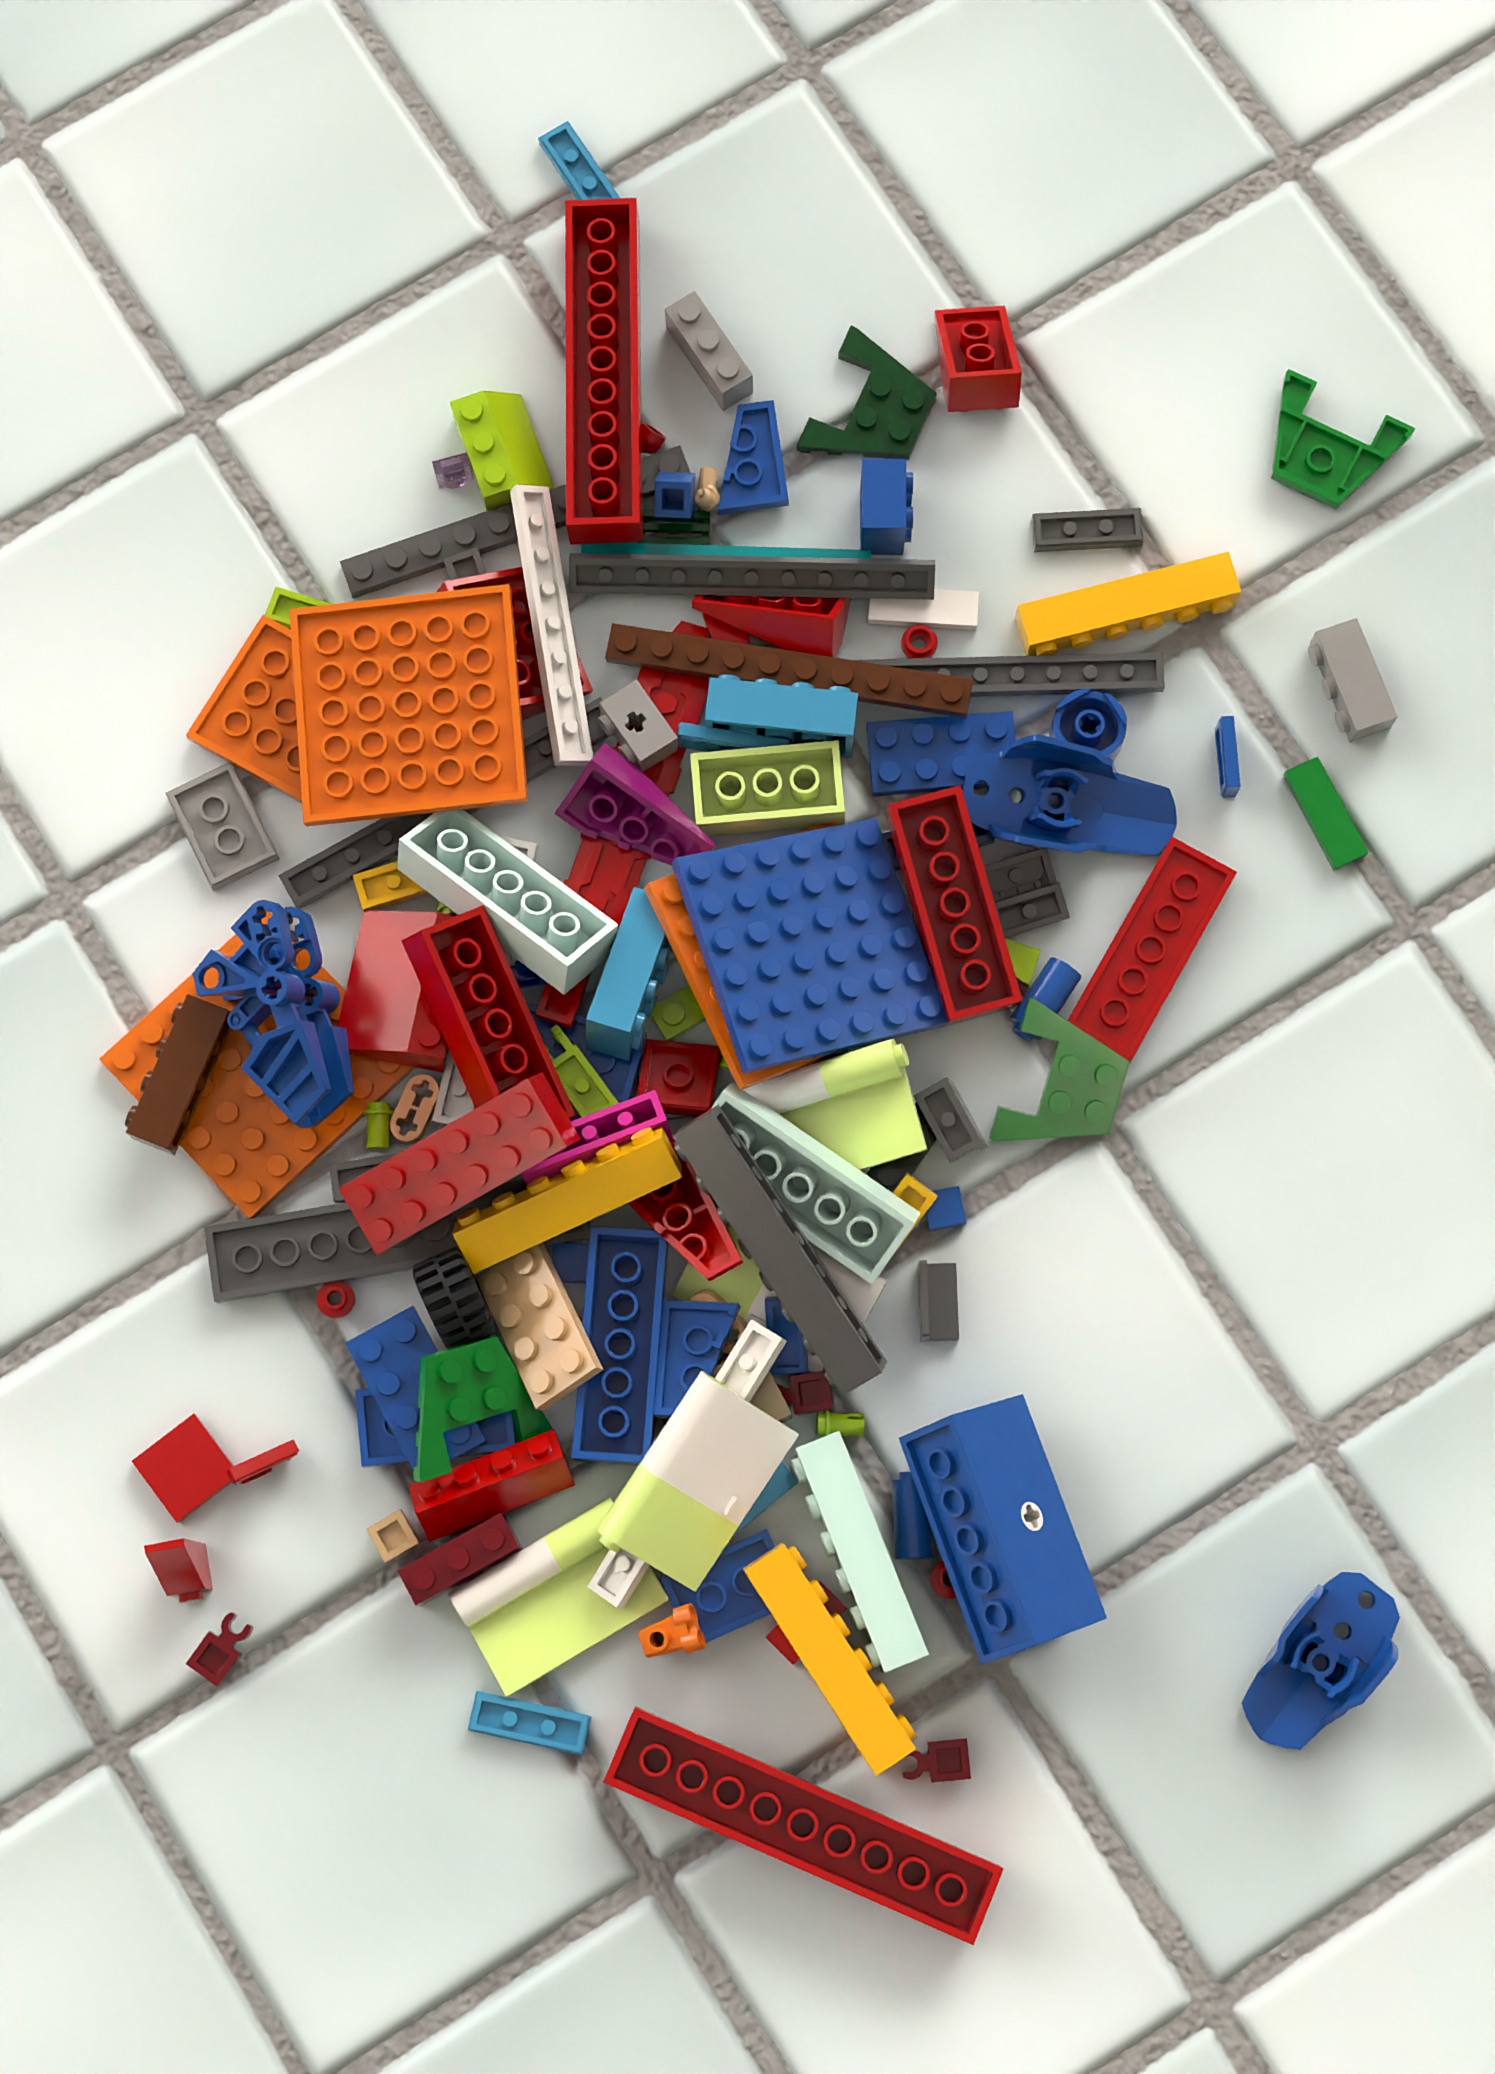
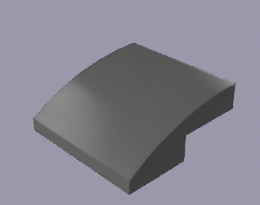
[984,848,1070,938]

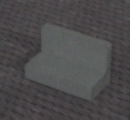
[914,1077,988,1163]
[917,1260,959,1342]

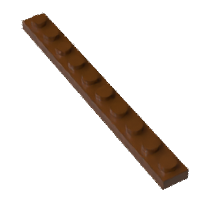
[605,623,973,718]

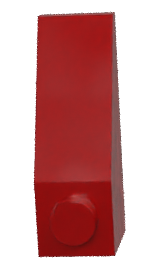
[144,1538,213,1603]

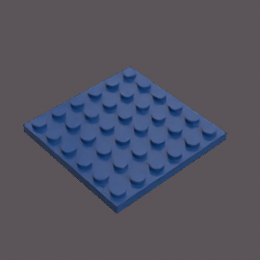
[671,818,948,1074]

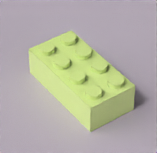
[690,740,845,836]

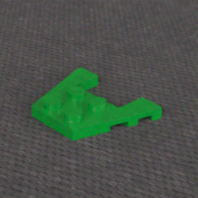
[1271,369,1415,509]
[989,997,1129,1141]
[413,1336,553,1483]

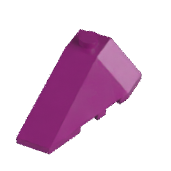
[554,743,716,866]

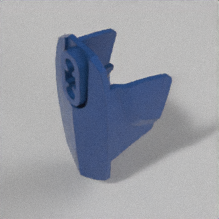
[1241,1572,1400,1750]

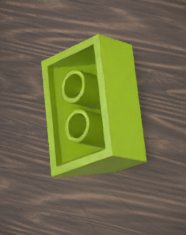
[450,390,555,511]

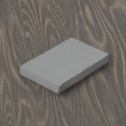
[165,762,280,891]

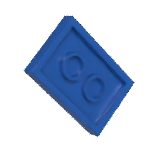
[660,1529,775,1643]

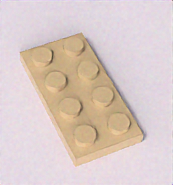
[476,1242,603,1411]

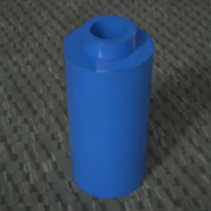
[1009,957,1082,1042]
[892,1471,934,1560]

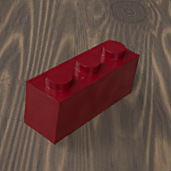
[397,1513,523,1607]

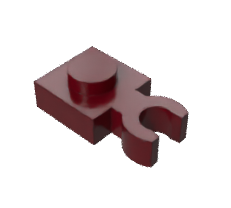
[777,1371,835,1415]
[186,1612,253,1687]
[902,1738,971,1783]

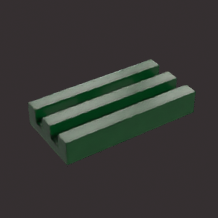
[637,509,710,545]

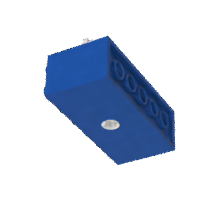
[899,1394,1107,1665]

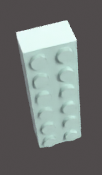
[397,810,618,995]
[712,1082,921,1284]
[791,1431,929,1673]

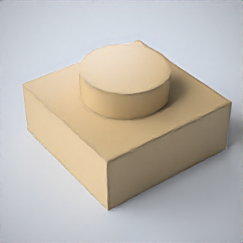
[366,1509,421,1563]

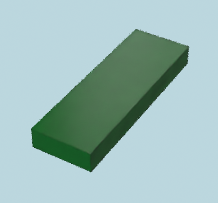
[1283,756,1369,871]

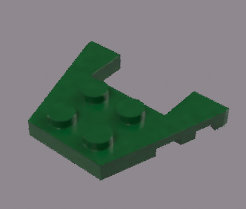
[797,325,937,460]

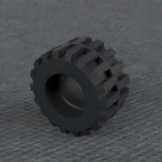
[413,1246,496,1349]

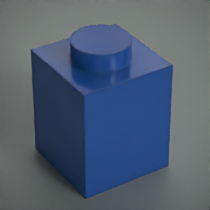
[654,471,696,518]

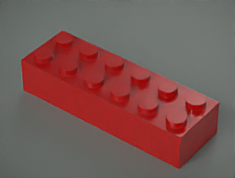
[885,785,1023,1026]
[402,905,576,1118]
[338,1072,580,1255]

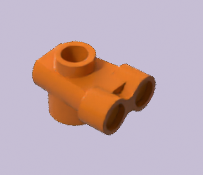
[638,1603,706,1658]

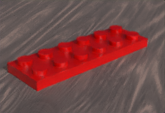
[1068,837,1237,1064]

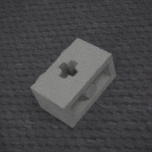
[598,679,678,772]

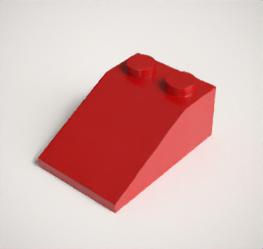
[934,305,1022,412]

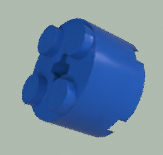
[1049,689,1127,761]

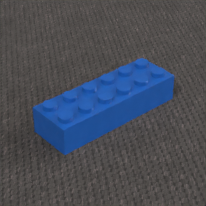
[571,1226,669,1466]

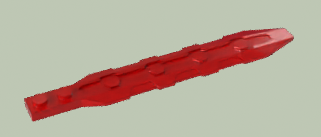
[535,621,709,1029]

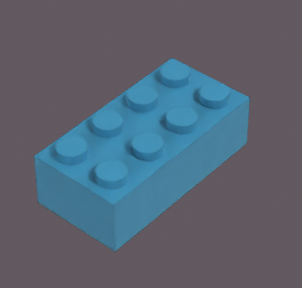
[705,675,858,758]
[586,887,674,1061]

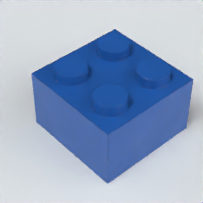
[860,459,913,555]

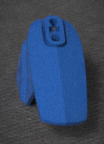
[962,734,1177,856]

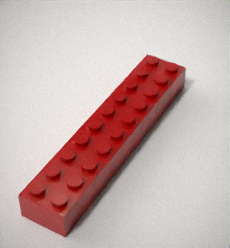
[565,198,643,545]
[603,1707,1004,1945]

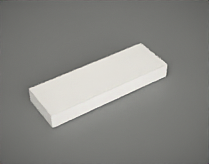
[868,589,979,630]

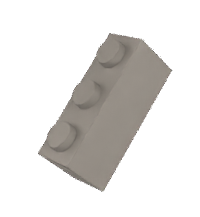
[665,291,753,411]
[1308,618,1398,742]

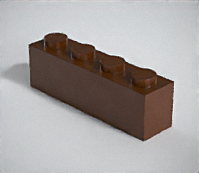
[125,994,231,1156]

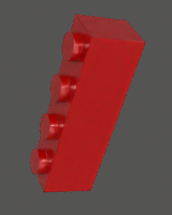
[408,1429,575,1542]

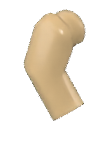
[694,467,720,512]

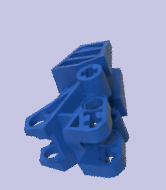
[192,900,354,1128]

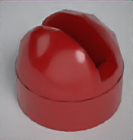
[642,422,667,454]

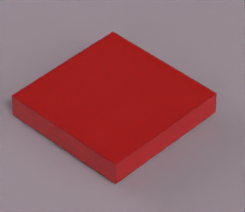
[637,1039,721,1116]
[132,1413,234,1523]

